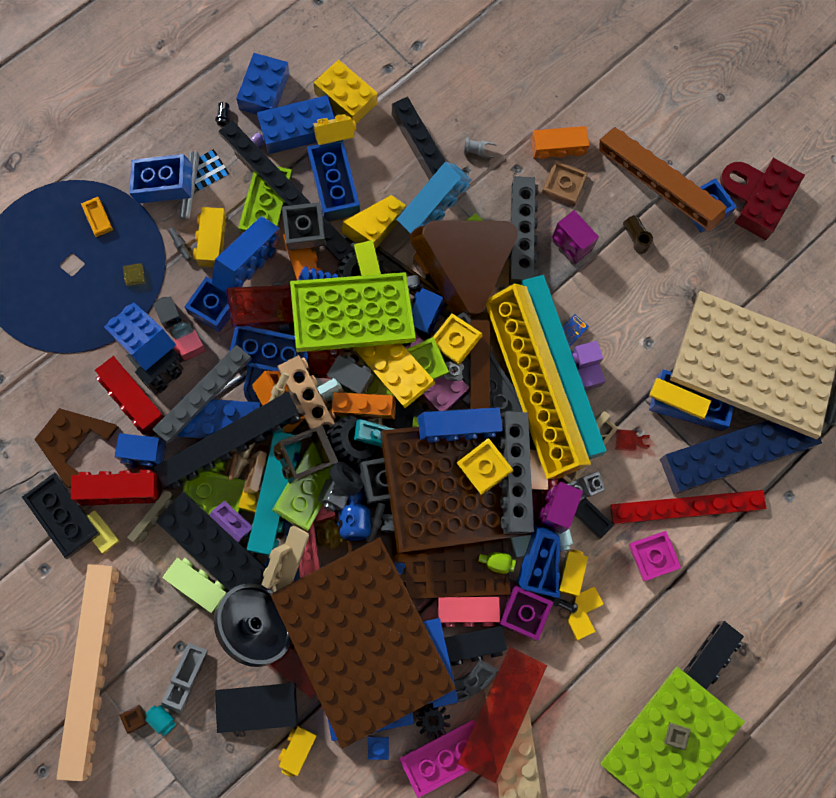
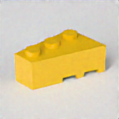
[342,195,406,249]

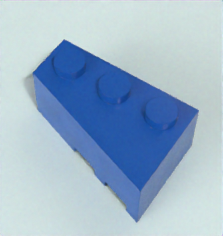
[517,525,560,598]

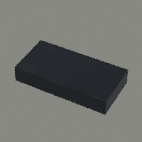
[575,497,614,539]

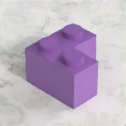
[572,341,606,391]

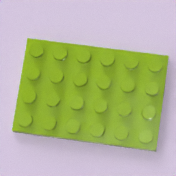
[290,272,416,352]
[600,666,745,798]

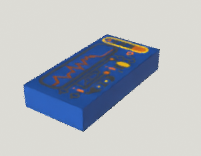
[563,314,589,347]

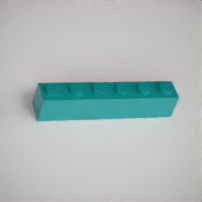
[247,432,302,556]

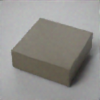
[664,722,691,750]

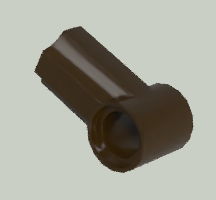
[623,215,653,254]

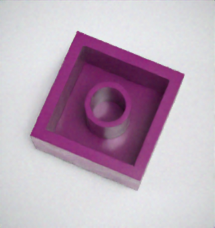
[552,210,599,264]
[538,482,583,534]
[498,586,553,641]

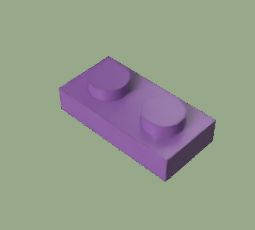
[209,501,252,542]

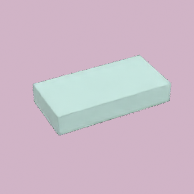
[317,378,346,401]

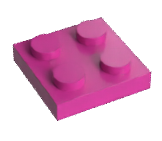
[628,531,681,582]

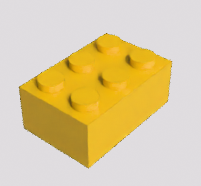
[313,59,378,124]

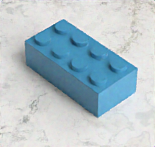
[396,162,472,233]

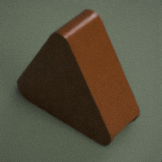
[410,221,518,316]

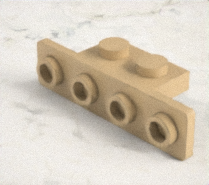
[262,526,309,592]

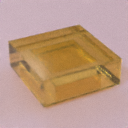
[123,263,145,286]

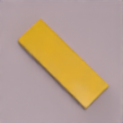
[649,378,711,420]

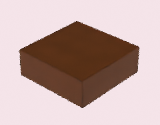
[119,705,148,734]

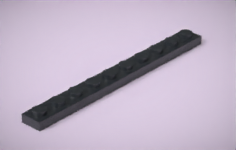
[219,120,354,262]

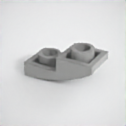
[566,471,605,500]

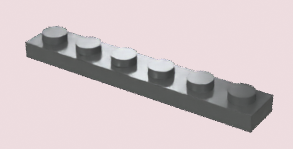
[153,345,252,444]

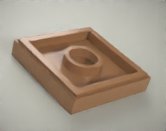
[541,160,588,206]

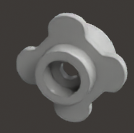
[444,361,464,382]

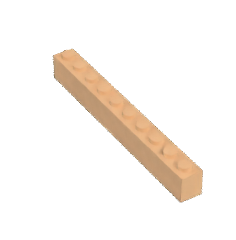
[56,564,119,781]

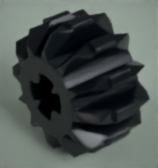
[416,704,450,739]

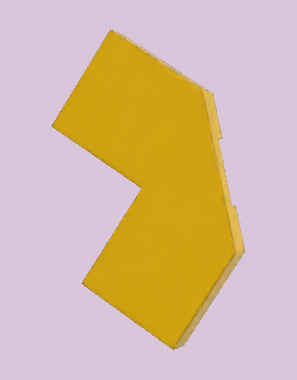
[568,586,604,641]

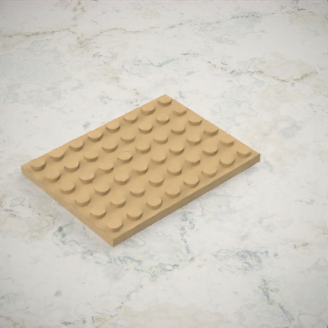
[670,291,836,439]

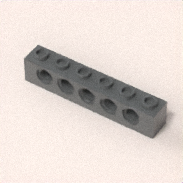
[509,176,538,286]
[498,411,534,534]

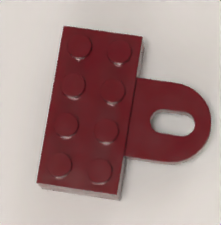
[720,157,805,240]

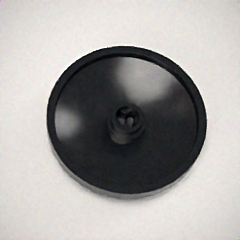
[214,584,292,667]

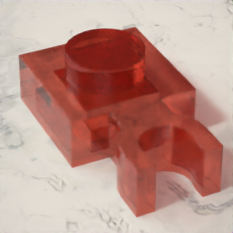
[615,429,650,451]

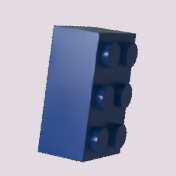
[236,53,290,115]
[129,154,193,204]

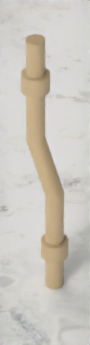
[233,372,290,478]

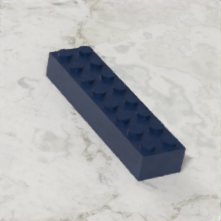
[660,420,822,495]

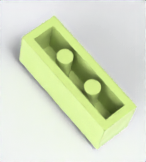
[162,557,227,614]

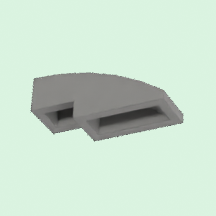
[161,643,208,714]

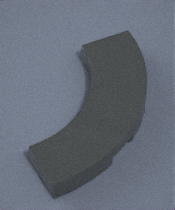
[454,660,498,703]

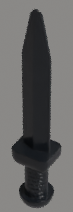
[509,579,578,614]

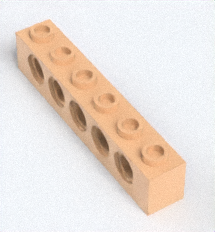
[277,355,336,437]

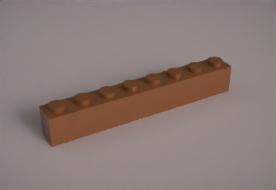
[599,127,727,231]

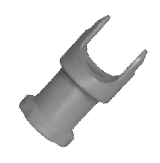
[463,137,497,158]

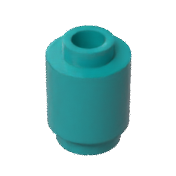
[145,705,176,737]

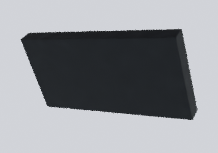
[22,472,100,559]
[215,682,298,733]

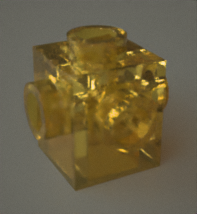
[315,519,347,549]

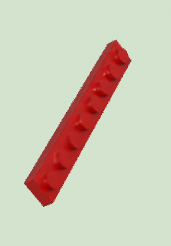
[610,490,767,524]

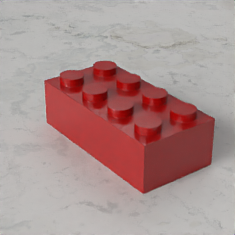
[94,356,164,437]
[71,470,162,506]

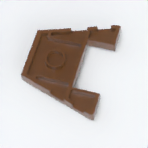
[34,408,119,489]

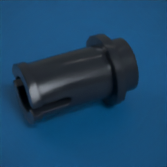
[215,102,230,127]

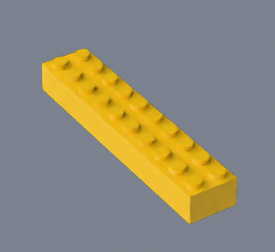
[486,283,591,479]

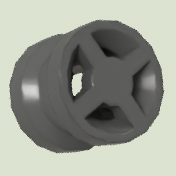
[381,514,395,534]

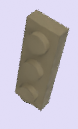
[127,490,176,545]

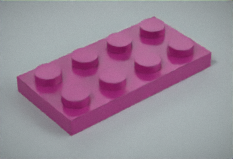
[399,719,492,798]

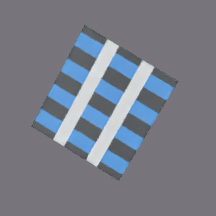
[195,149,230,191]

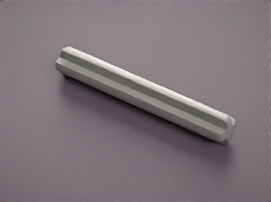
[179,151,200,220]

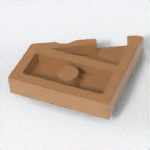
[244,451,268,495]

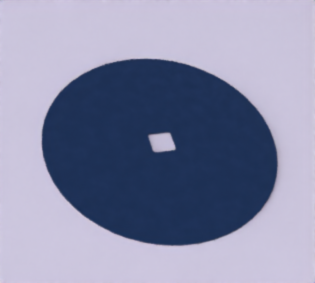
[0,180,165,353]

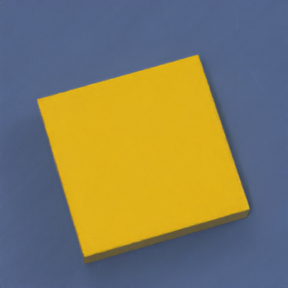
[433,313,483,365]
[457,438,514,495]

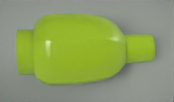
[478,552,516,574]

